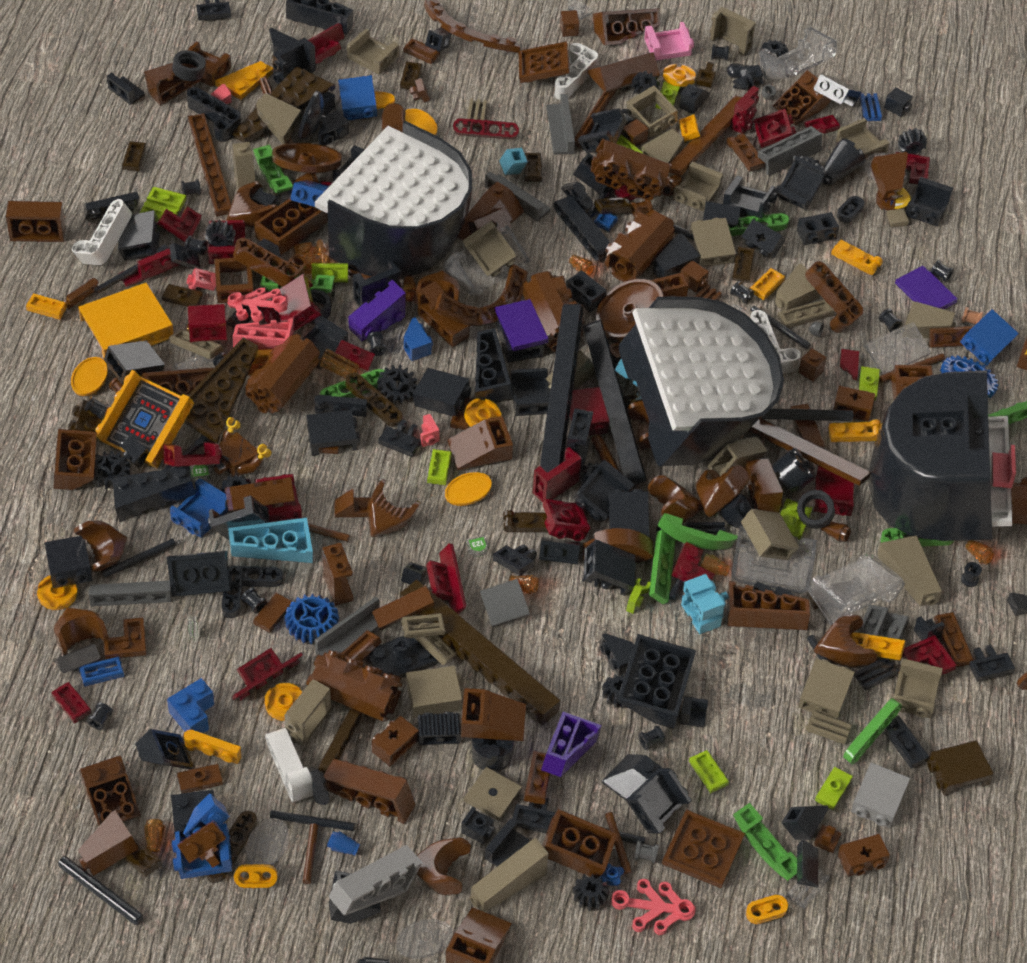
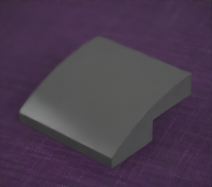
[480,579,530,627]
[857,604,909,640]

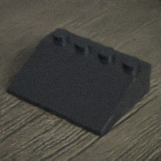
[617,634,696,729]

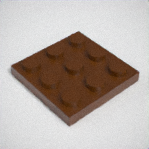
[518,41,570,83]
[662,809,745,889]

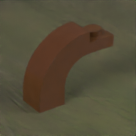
[583,528,654,564]

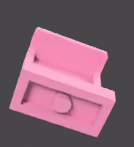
[644,22,694,60]

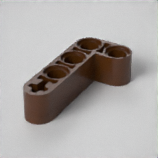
[233,238,307,287]
[805,261,864,333]

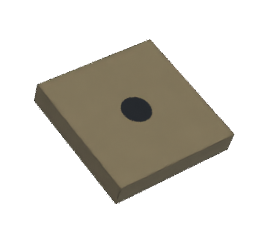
[464,767,522,821]

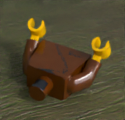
[213,417,271,477]

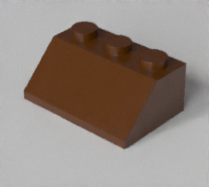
[53,429,97,490]

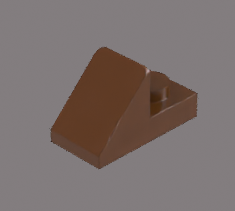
[335,489,371,518]

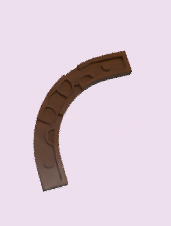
[424,0,520,53]
[434,264,528,326]

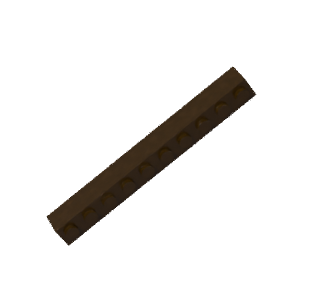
[399,580,561,726]

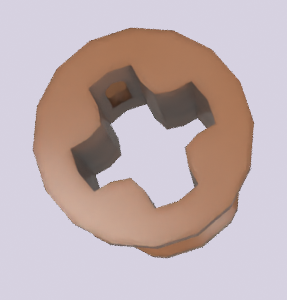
[962,307,983,324]

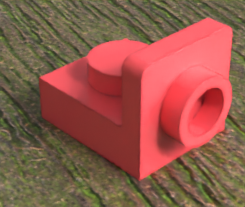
[187,268,216,291]
[420,414,439,447]

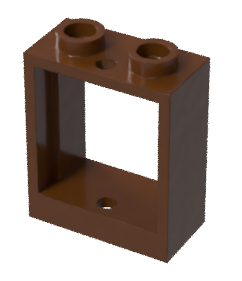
[214,258,253,303]

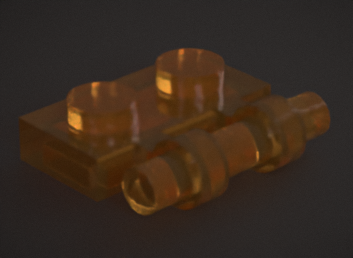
[294,240,331,275]

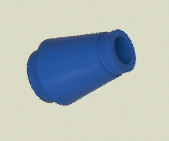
[327,831,360,856]

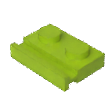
[143,187,186,216]
[780,498,813,540]

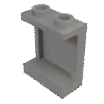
[851,763,910,828]

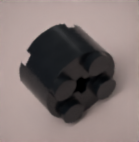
[772,448,816,494]
[471,738,514,771]

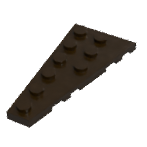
[232,67,336,143]
[184,337,258,444]

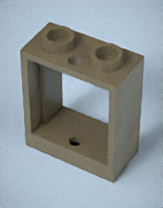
[626,86,678,138]
[285,679,331,746]

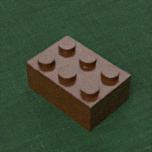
[5,201,66,242]
[542,809,617,879]

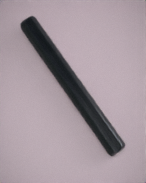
[762,408,854,421]
[58,856,143,925]

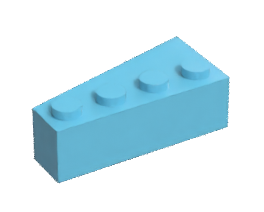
[228,518,313,563]

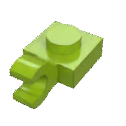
[626,578,651,614]

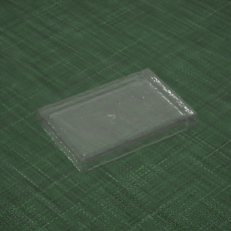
[865,322,931,375]

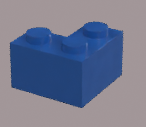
[167,678,214,733]

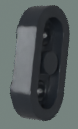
[837,196,865,223]

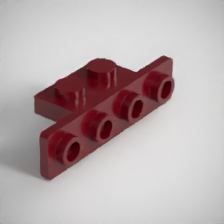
[308,23,344,64]
[118,248,180,287]
[426,543,466,615]
[231,648,303,701]

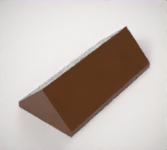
[587,52,660,93]

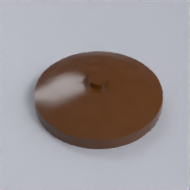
[272,143,342,173]
[596,279,665,341]

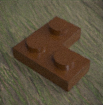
[104,617,146,659]

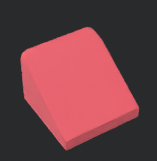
[210,84,232,104]

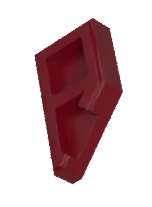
[804,115,840,134]
[839,349,859,381]

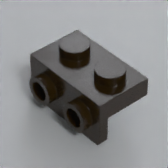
[68,399,101,432]

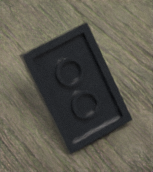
[84,192,139,220]
[166,550,232,597]
[366,636,438,678]

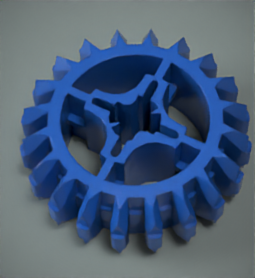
[285,593,339,645]

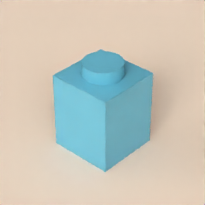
[499,148,528,175]

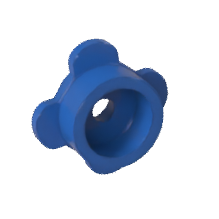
[602,863,624,886]

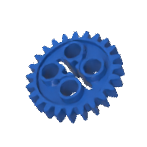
[940,355,999,398]

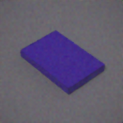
[895,265,958,309]
[495,299,548,351]

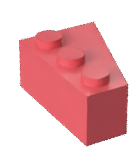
[233,318,294,350]

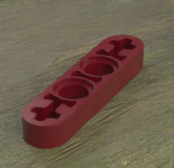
[453,118,519,140]

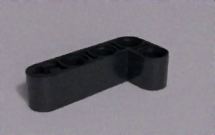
[187,87,241,142]

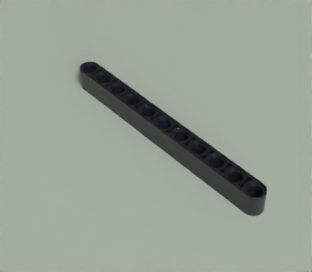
[540,304,584,473]
[583,320,647,486]

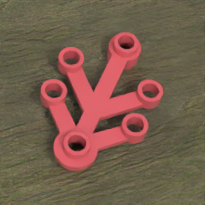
[228,288,288,322]
[611,879,695,935]

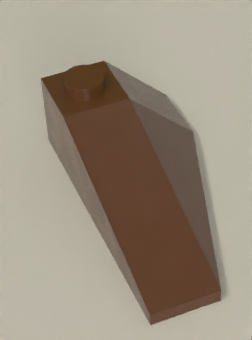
[593,8,660,45]
[457,181,524,241]
[141,367,214,396]

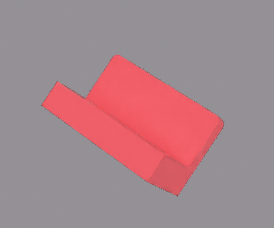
[991,444,1016,488]

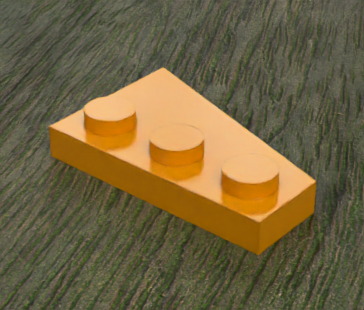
[215,61,273,100]

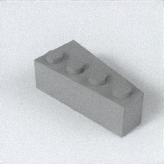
[329,845,422,916]

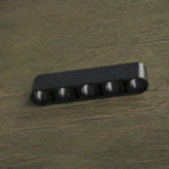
[553,195,610,261]

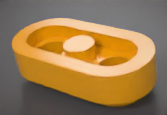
[234,864,278,888]
[746,895,788,924]

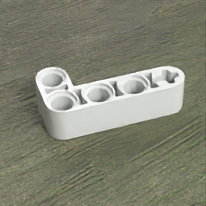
[555,43,598,100]
[72,199,132,265]
[750,310,801,373]
[265,728,313,803]

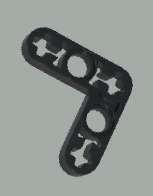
[222,566,283,619]

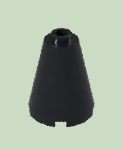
[823,139,866,185]

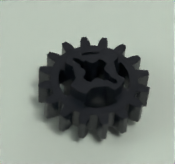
[377,365,418,404]
[92,451,131,489]

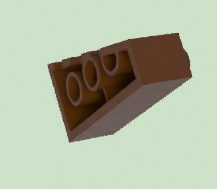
[727,581,810,630]
[324,759,416,824]

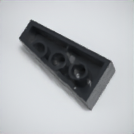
[286,0,353,35]
[475,328,513,402]
[113,466,195,522]

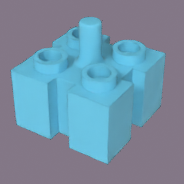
[681,574,729,635]

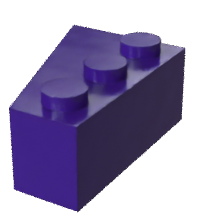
[348,280,406,342]
[541,712,602,777]

